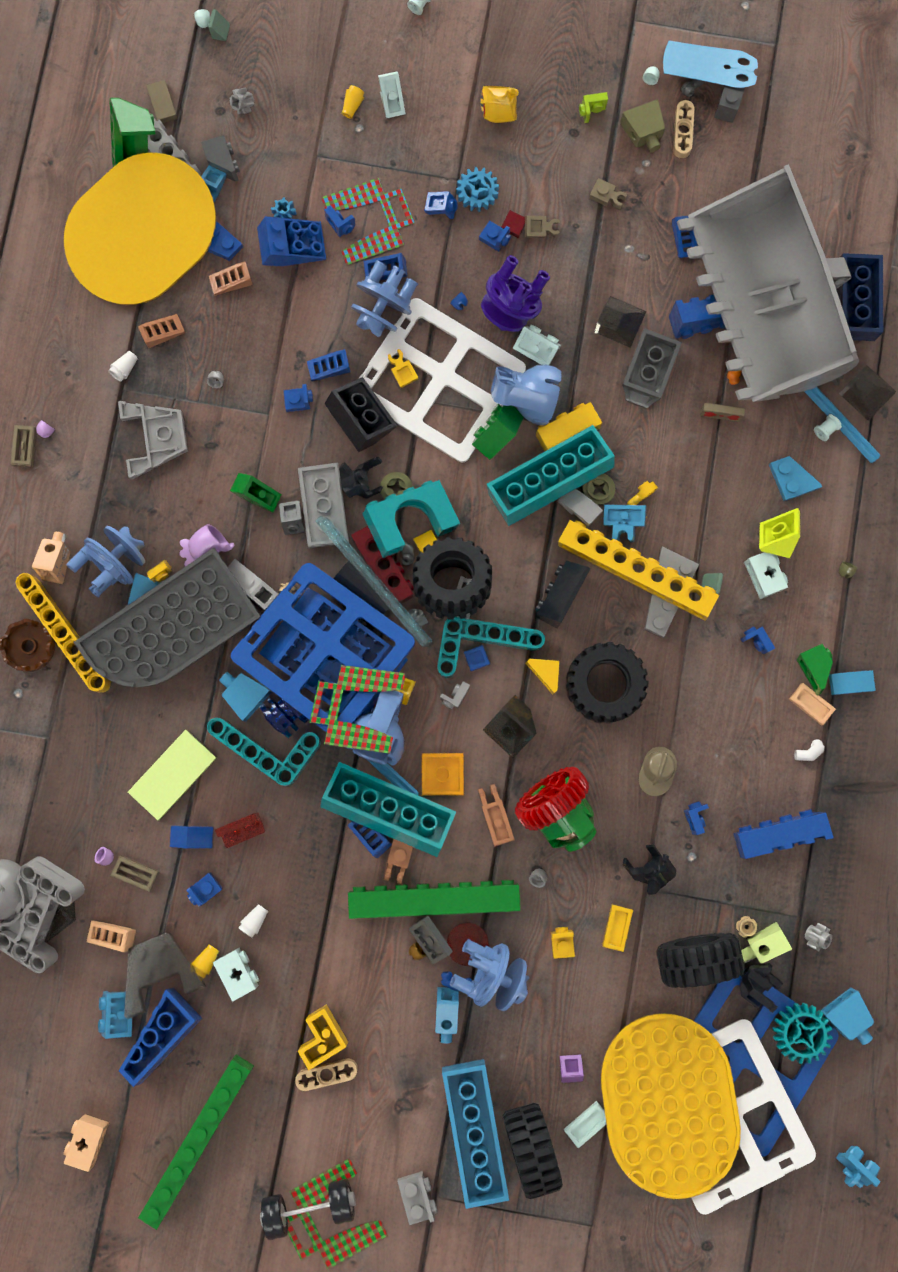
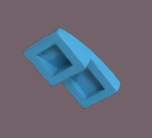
[201,165,227,202]
[829,670,876,695]

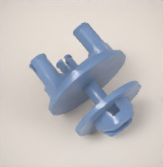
[351,260,418,337]
[66,526,145,598]
[450,939,529,1011]

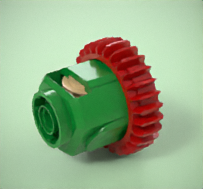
[515,767,597,852]

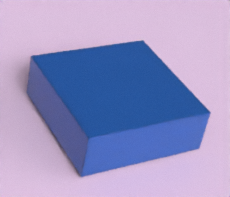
[464,645,490,672]

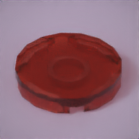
[447,922,489,966]

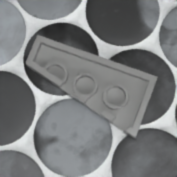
[644,546,699,638]

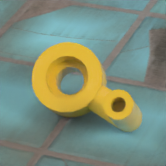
[627,481,658,518]

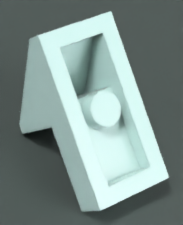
[378,72,405,118]

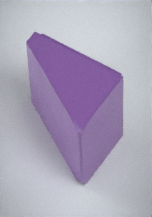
[560,1055,584,1083]

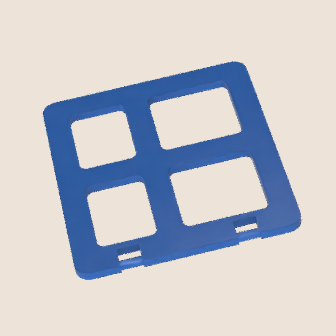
[231,563,415,733]
[694,976,839,1157]

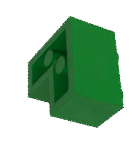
[472,404,524,460]

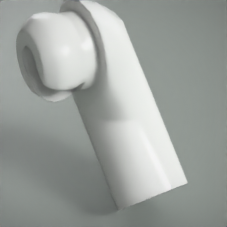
[794,739,825,761]

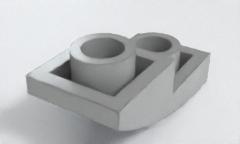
[557,489,603,526]

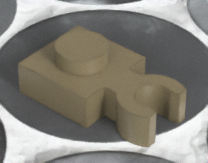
[589,178,627,209]
[525,215,560,238]

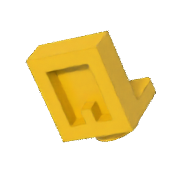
[551,927,575,959]

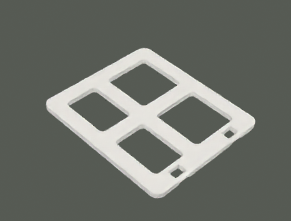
[359,298,526,463]
[691,1019,816,1215]

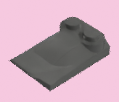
[622,328,682,408]

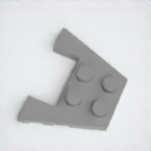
[118,401,188,479]

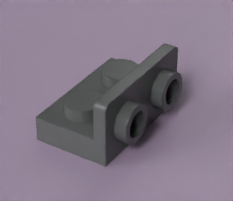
[409,916,453,964]

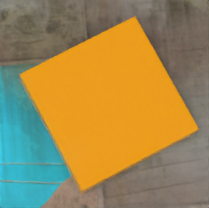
[422,753,464,796]

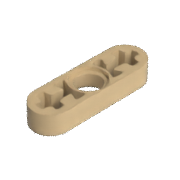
[673,100,694,158]
[295,1058,358,1091]

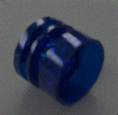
[259,696,309,738]

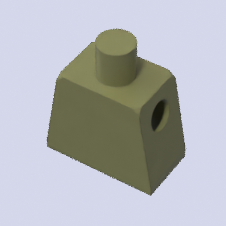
[620,99,665,152]

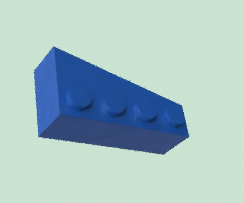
[669,294,726,339]
[733,809,834,859]
[119,988,203,1087]

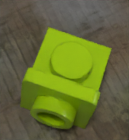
[579,92,608,123]

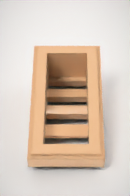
[87,921,136,952]

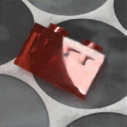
[215,813,265,848]

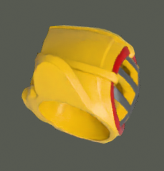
[480,86,519,123]

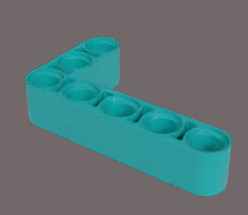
[437,617,545,678]
[207,718,321,786]

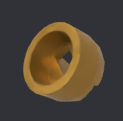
[409,942,427,960]

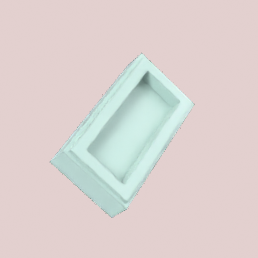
[564,1101,606,1148]

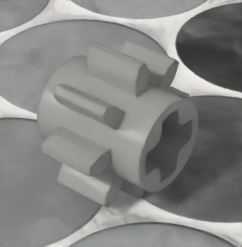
[230,88,254,115]
[805,923,832,952]

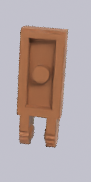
[478,784,515,847]
[384,839,413,884]

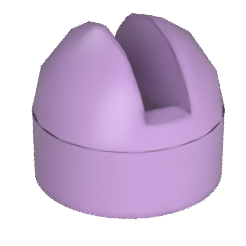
[36,420,55,438]
[94,847,114,866]

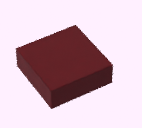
[501,210,525,238]

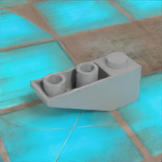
[228,559,279,611]

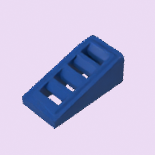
[672,216,698,258]
[364,253,408,280]
[307,349,351,381]
[347,821,392,858]

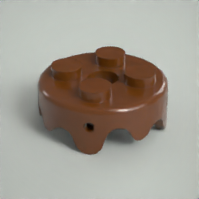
[0,619,55,672]

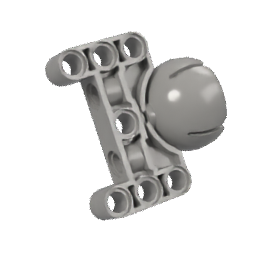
[0,856,85,973]

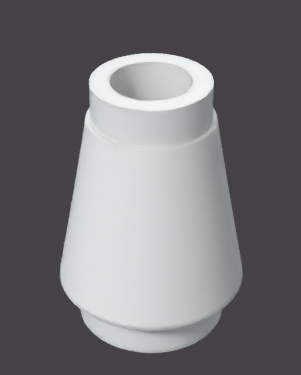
[109,351,138,381]
[239,904,268,938]

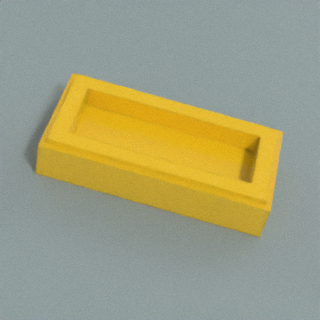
[602,904,633,952]

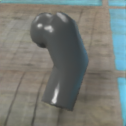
[681,79,704,97]
[401,541,415,565]

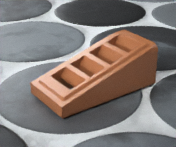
[209,261,253,296]
[138,314,186,348]

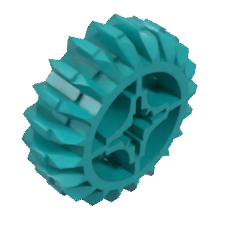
[772,1003,833,1064]

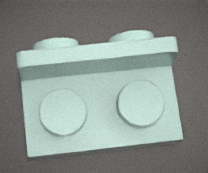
[513,324,561,365]

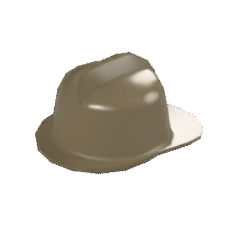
[638,747,677,796]

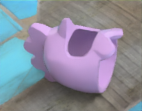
[180,524,235,566]

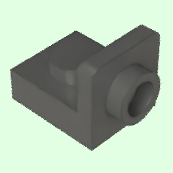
[279,500,305,535]

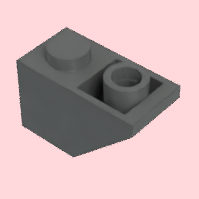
[201,135,240,181]

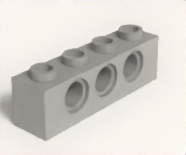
[148,118,201,175]

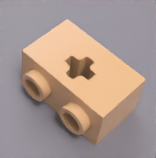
[63,1114,109,1172]

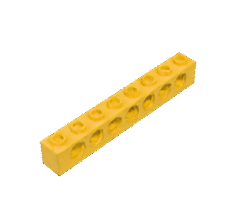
[558,520,719,621]

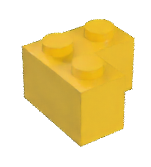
[298,1004,348,1070]

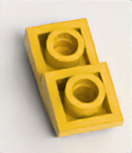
[147,560,172,583]

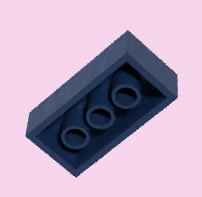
[836,253,883,341]

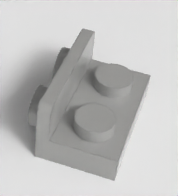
[397,1171,438,1225]

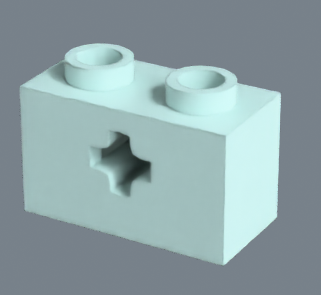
[744,552,788,599]
[213,948,259,1002]

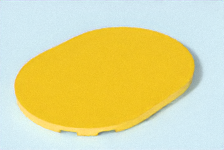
[64,153,216,305]
[601,1013,741,1199]

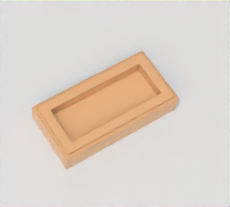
[789,683,836,725]

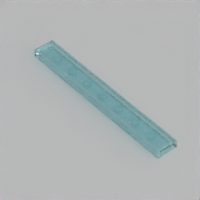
[315,516,432,647]

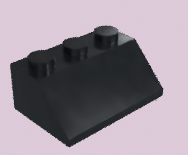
[324,377,397,452]
[535,560,591,628]
[333,561,391,630]

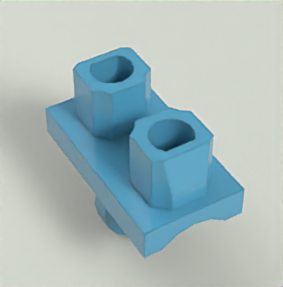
[836,1146,880,1188]

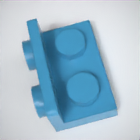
[98,991,133,1039]

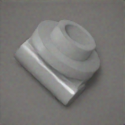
[404,609,428,632]

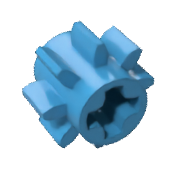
[271,197,297,219]

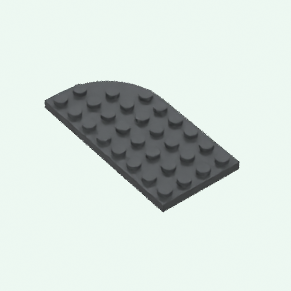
[74,548,261,687]

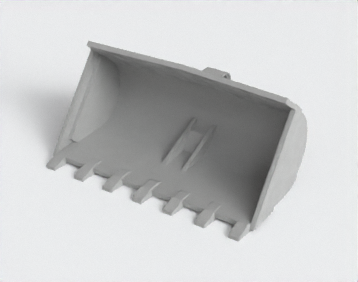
[677,164,859,402]

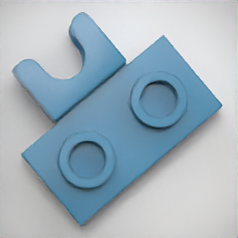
[603,505,646,542]

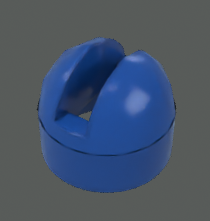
[450,292,468,310]

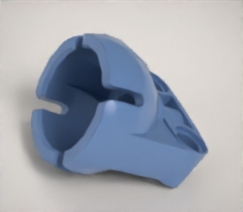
[491,364,561,425]
[347,690,405,765]

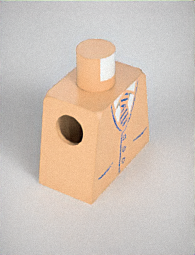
[32,532,70,584]

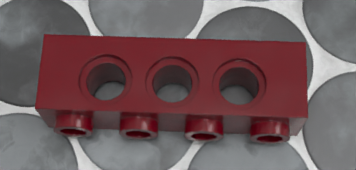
[351,526,414,609]

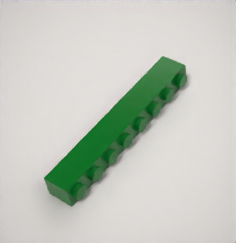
[348,880,520,919]
[138,1054,254,1230]

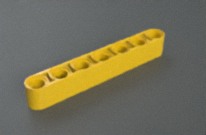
[16,573,111,693]

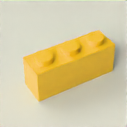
[535,402,602,452]

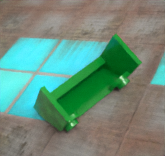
[109,97,155,167]

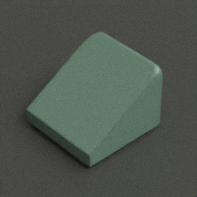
[208,9,230,41]
[701,573,723,594]

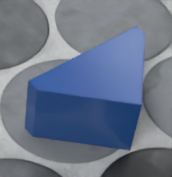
[170,826,214,848]

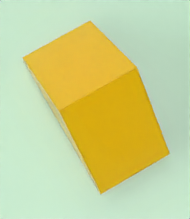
[525,659,559,695]

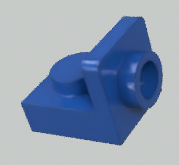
[424,191,458,219]
[324,205,355,237]
[479,220,511,252]
[283,384,313,412]
[740,626,775,654]
[684,801,709,835]
[186,872,223,907]

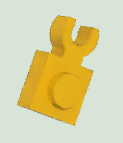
[388,349,418,388]

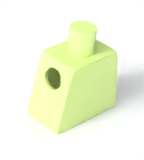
[741,922,792,964]

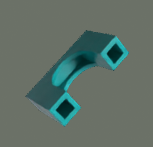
[363,480,460,558]

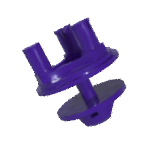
[481,255,550,332]

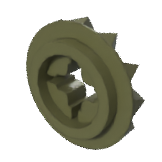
[380,472,412,499]
[583,473,615,505]

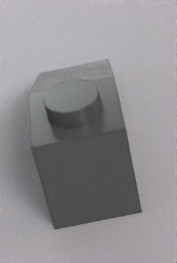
[714,67,747,123]

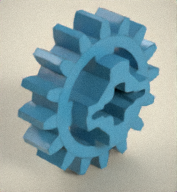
[456,167,499,212]

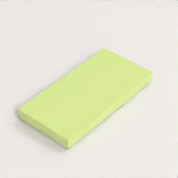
[128,730,217,820]

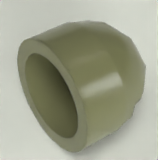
[839,561,858,578]

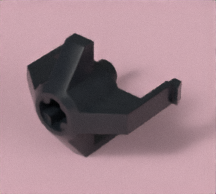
[339,456,383,499]
[623,844,676,895]
[740,963,783,1013]

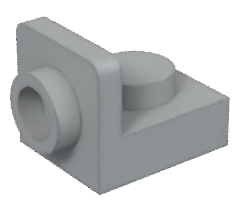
[440,681,470,709]

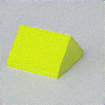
[759,508,800,558]

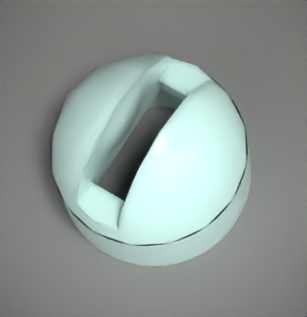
[194,9,210,28]
[643,66,660,85]

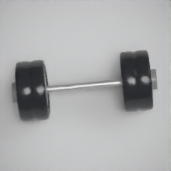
[260,1179,356,1240]

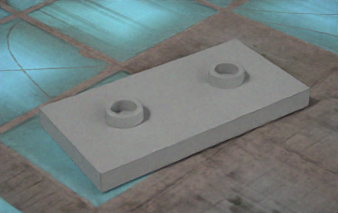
[298,463,349,549]

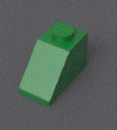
[230,473,282,512]
[797,644,833,696]

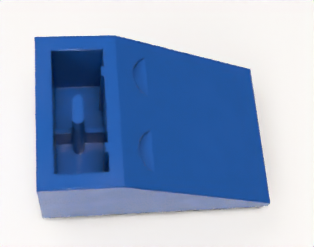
[257,216,326,266]

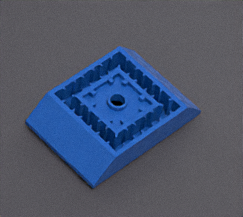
[259,587,408,716]

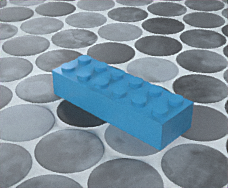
[442,1059,509,1209]

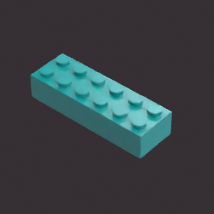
[486,425,615,526]
[320,762,456,857]

